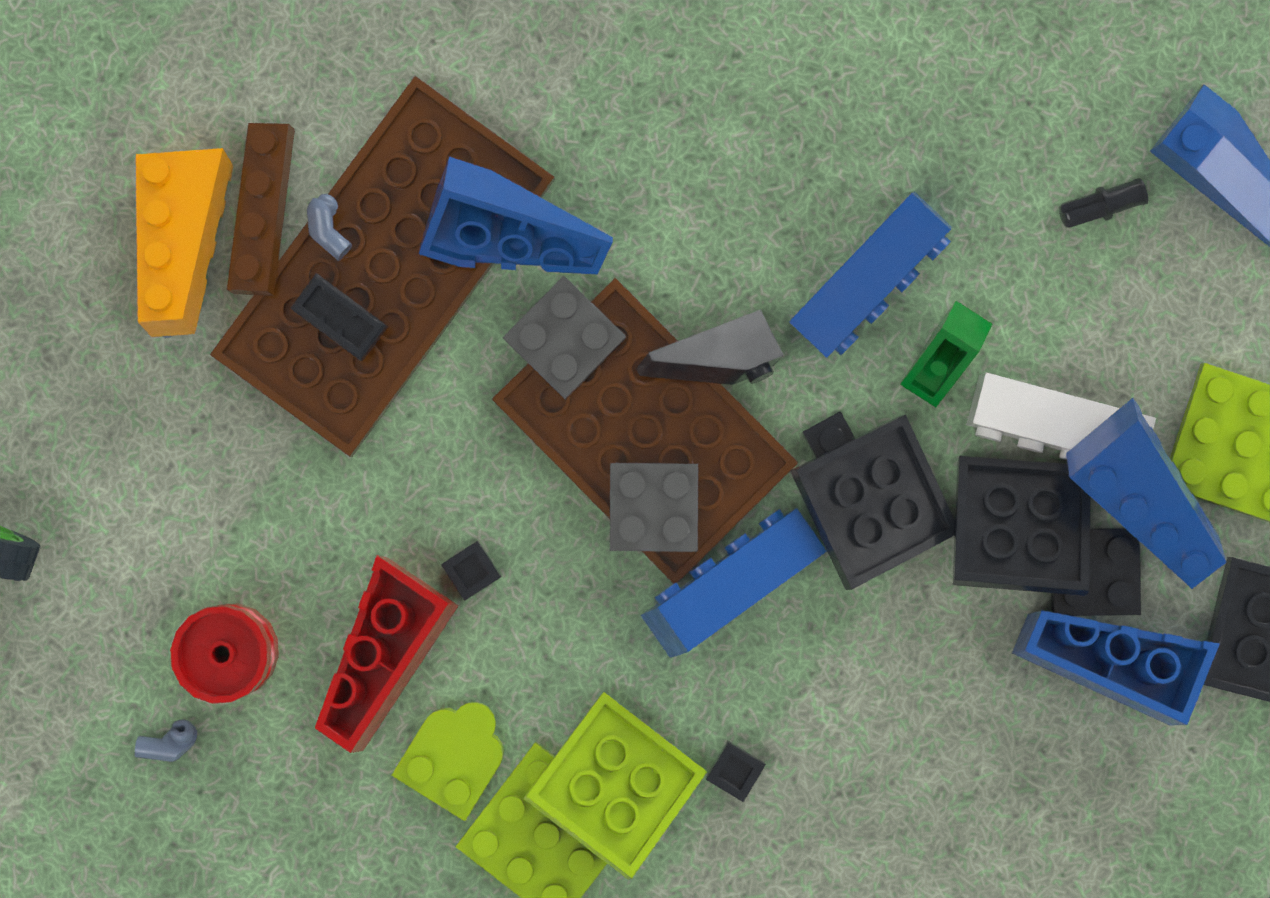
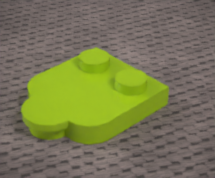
[391,702,504,821]

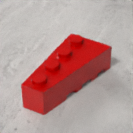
[315,555,459,753]

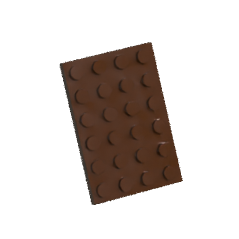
[492,278,799,584]

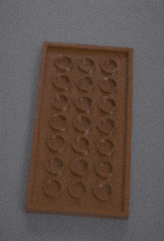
[210,76,555,457]

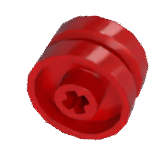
[170,603,279,704]

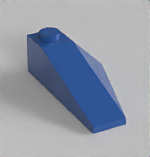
[1150,85,1270,247]
[419,157,613,275]

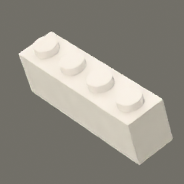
[966,372,1156,460]

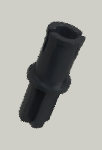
[1059,178,1148,228]

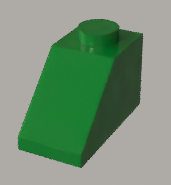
[900,301,993,408]

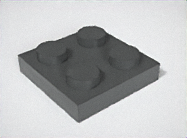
[503,276,626,400]
[610,463,698,552]

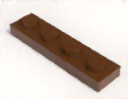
[227,123,295,296]

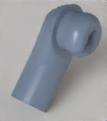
[307,194,352,261]
[135,719,197,762]

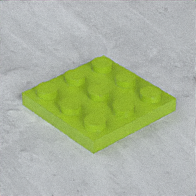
[1170,363,1270,523]
[523,692,707,880]
[455,741,607,898]

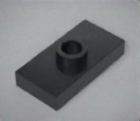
[290,273,388,361]

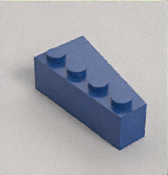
[789,191,952,358]
[1066,398,1227,589]
[640,508,827,658]
[1012,610,1219,726]

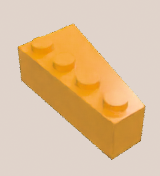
[136,148,233,337]

